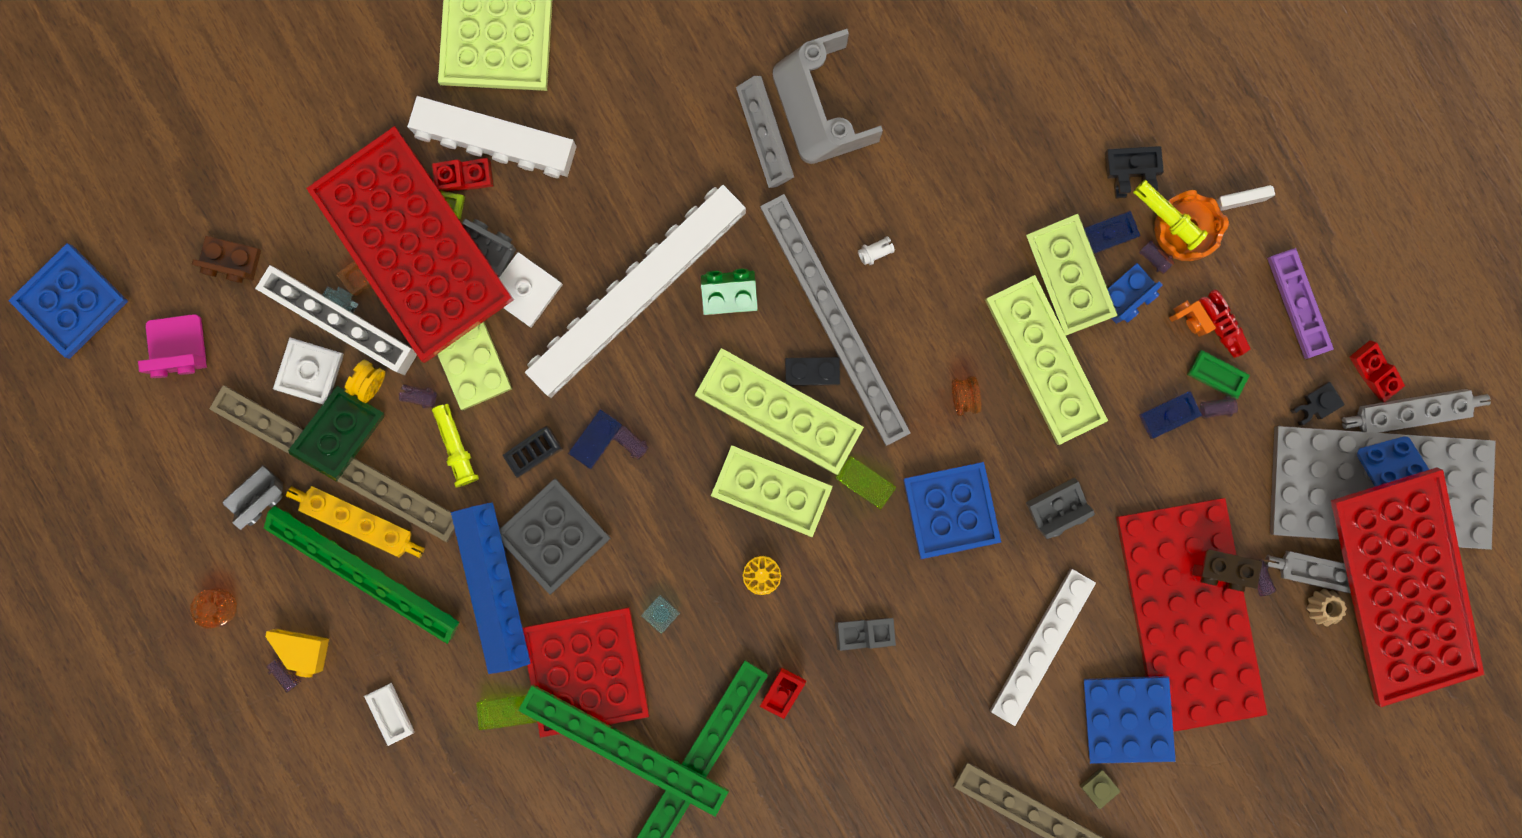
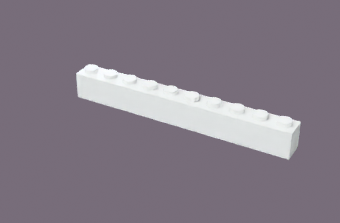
[525,185,746,398]

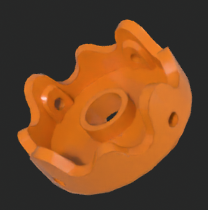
[1154,190,1229,261]

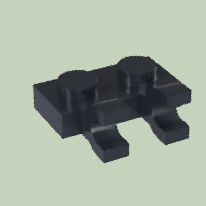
[1105,146,1164,199]

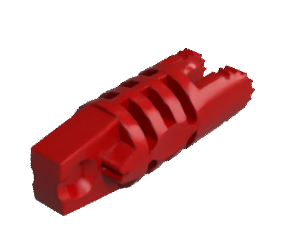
[1199,289,1251,358]

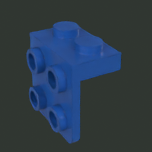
[1357,436,1429,486]

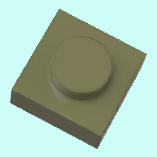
[1080,768,1121,809]

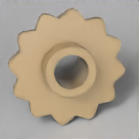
[1306,588,1347,627]

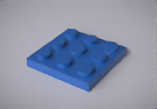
[8,243,128,359]
[903,462,1001,559]
[1084,676,1176,764]

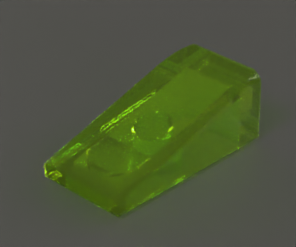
[835,456,896,510]
[477,695,537,730]

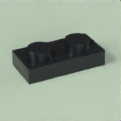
[785,357,840,386]

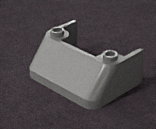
[773,29,883,164]

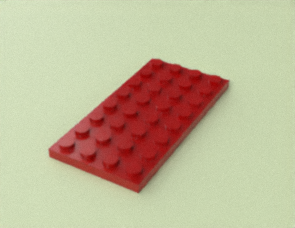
[306,126,514,363]
[1331,467,1485,707]
[1116,498,1267,732]

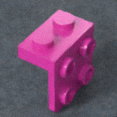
[138,315,207,378]

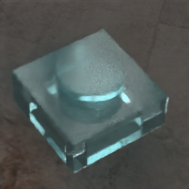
[322,286,358,313]
[641,595,680,634]

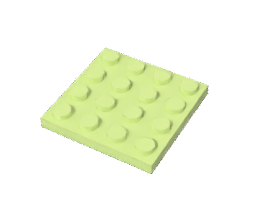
[438,0,553,91]

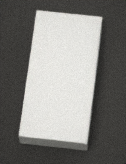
[1216,185,1275,211]
[364,683,415,746]

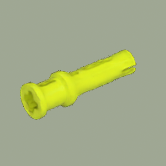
[1133,180,1208,251]
[432,404,479,487]

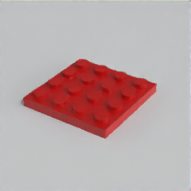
[522,607,650,738]

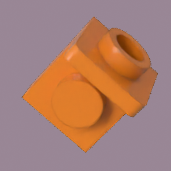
[1169,300,1216,337]

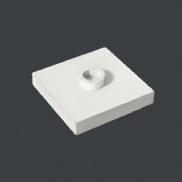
[499,252,563,328]
[273,338,344,404]

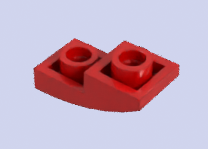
[432,158,494,191]
[1349,340,1405,402]

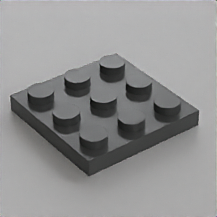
[500,478,611,595]

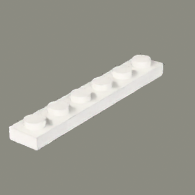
[990,569,1096,726]

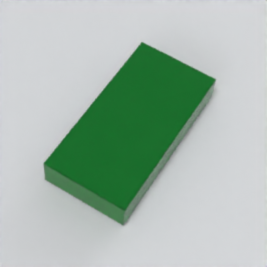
[1187,350,1250,399]

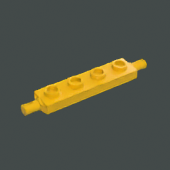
[286,486,425,558]

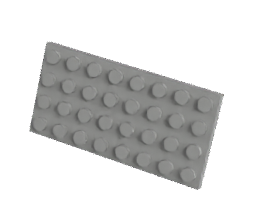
[1270,426,1495,550]

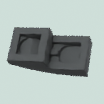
[835,618,896,651]

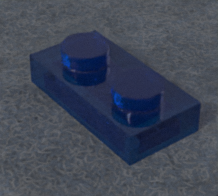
[1084,211,1140,254]
[1139,391,1202,439]
[568,409,623,469]

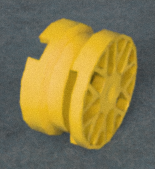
[345,359,385,403]
[743,556,781,595]

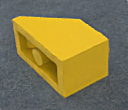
[265,629,329,677]

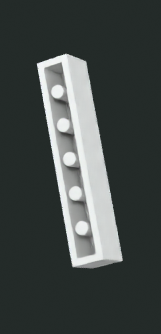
[407,96,577,178]
[255,265,417,375]

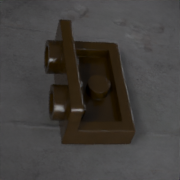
[1192,550,1262,592]

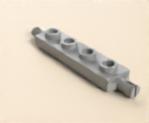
[1342,389,1491,433]
[1265,551,1351,593]

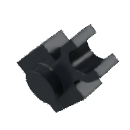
[1290,382,1345,425]

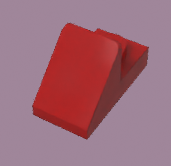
[760,668,807,719]

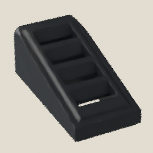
[502,425,563,478]

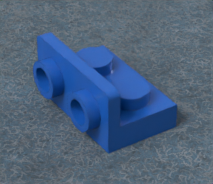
[1107,263,1163,324]

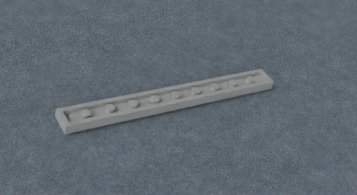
[760,194,910,446]

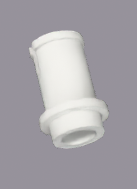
[858,236,895,265]

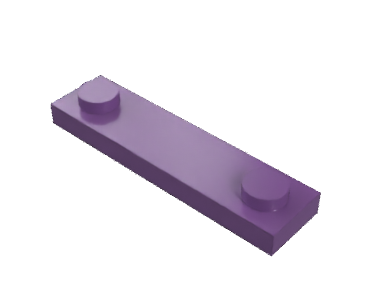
[1267,248,1334,359]

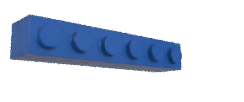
[451,502,531,674]

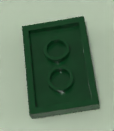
[288,386,384,482]

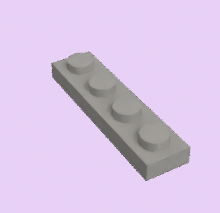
[736,76,794,188]

